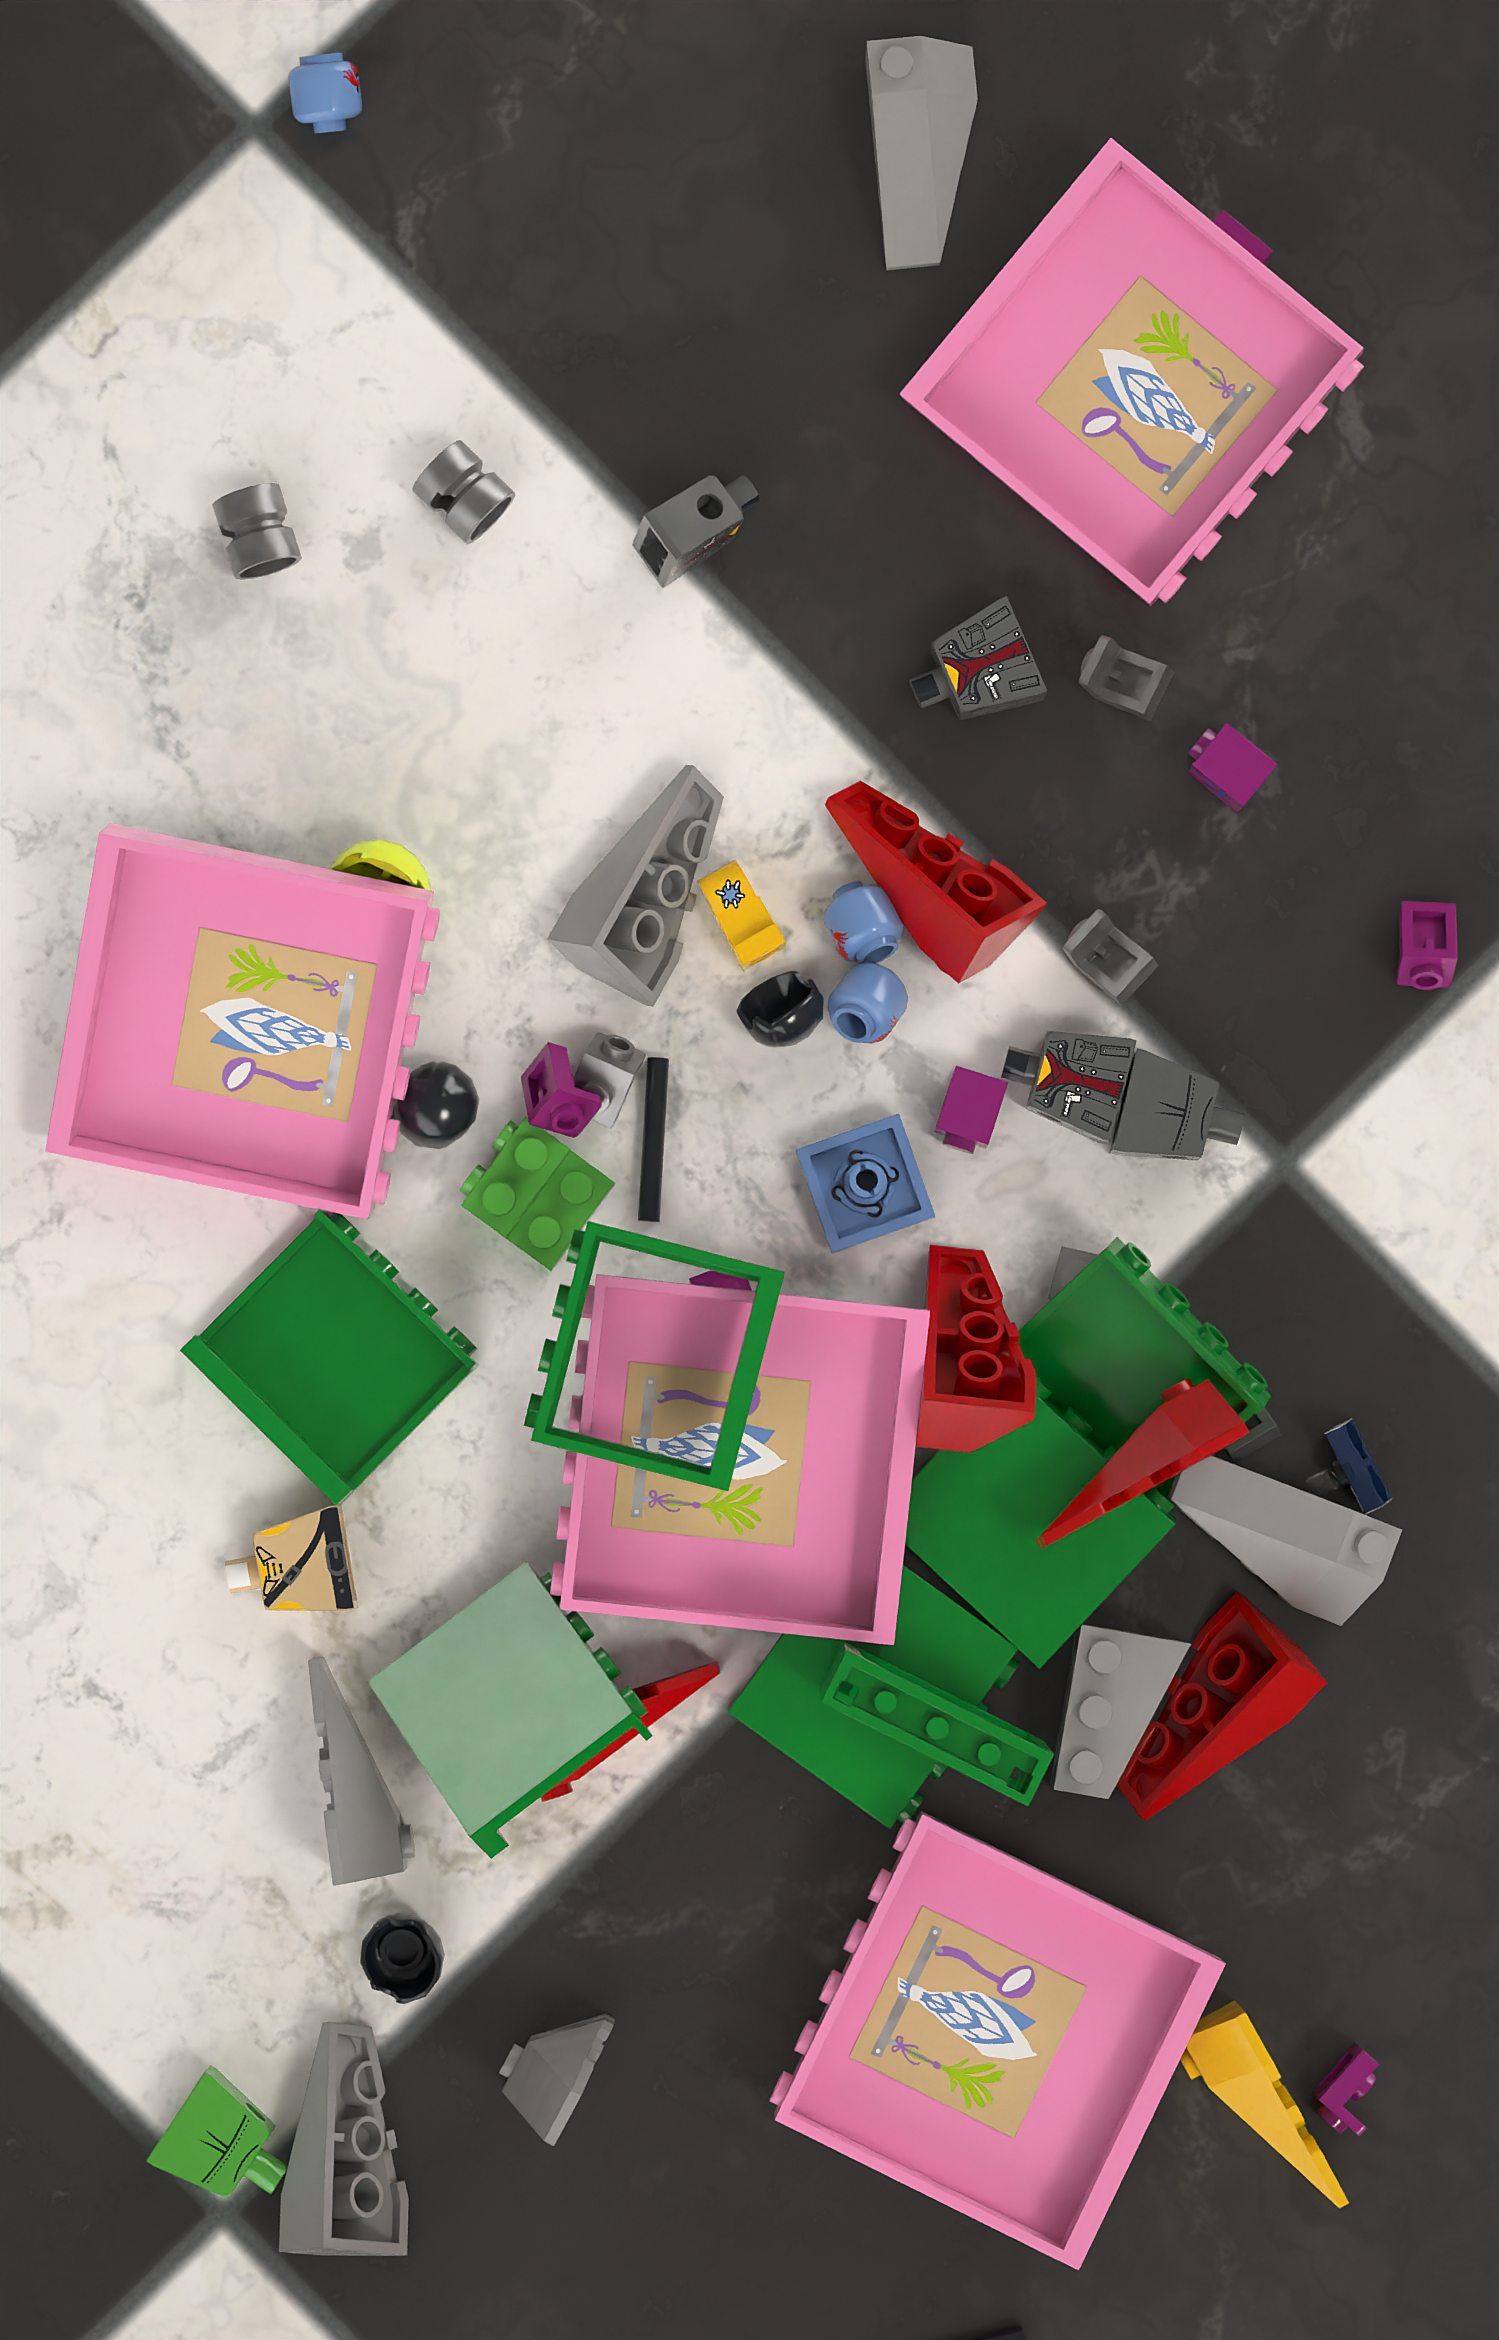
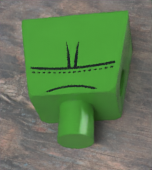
[146,2065,288,2198]

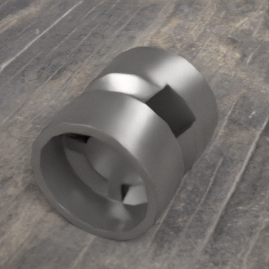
[412,440,516,544]
[212,483,302,580]

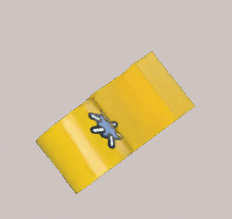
[697,860,786,972]

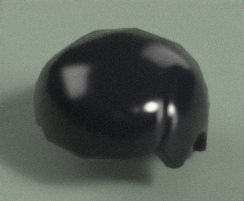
[736,971,824,1047]
[393,1061,480,1149]
[360,1913,445,2004]

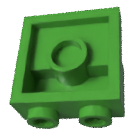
[460,1117,616,1272]

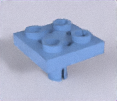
[796,1113,936,1254]

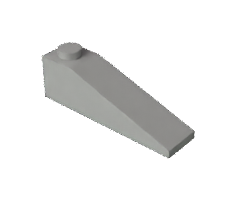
[865,36,978,270]
[547,765,724,1007]
[1167,1456,1402,1626]
[308,1657,415,1886]
[499,2014,615,2146]
[279,2022,409,2256]

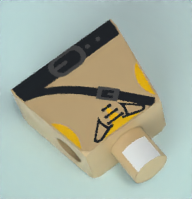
[225,1505,359,1611]

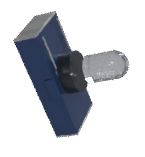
[1304,1418,1392,1514]

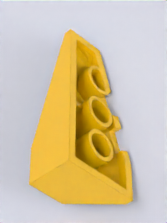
[1180,2000,1349,2208]

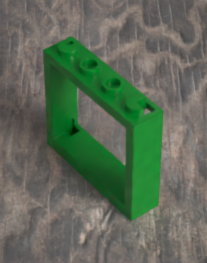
[523,1221,785,1491]
[819,1640,1054,1806]

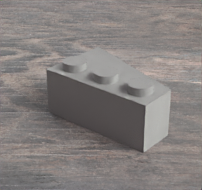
[1050,1624,1191,1799]

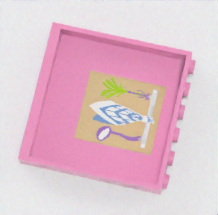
[900,138,1364,606]
[45,823,440,1219]
[550,1274,930,1645]
[769,1811,1226,2270]

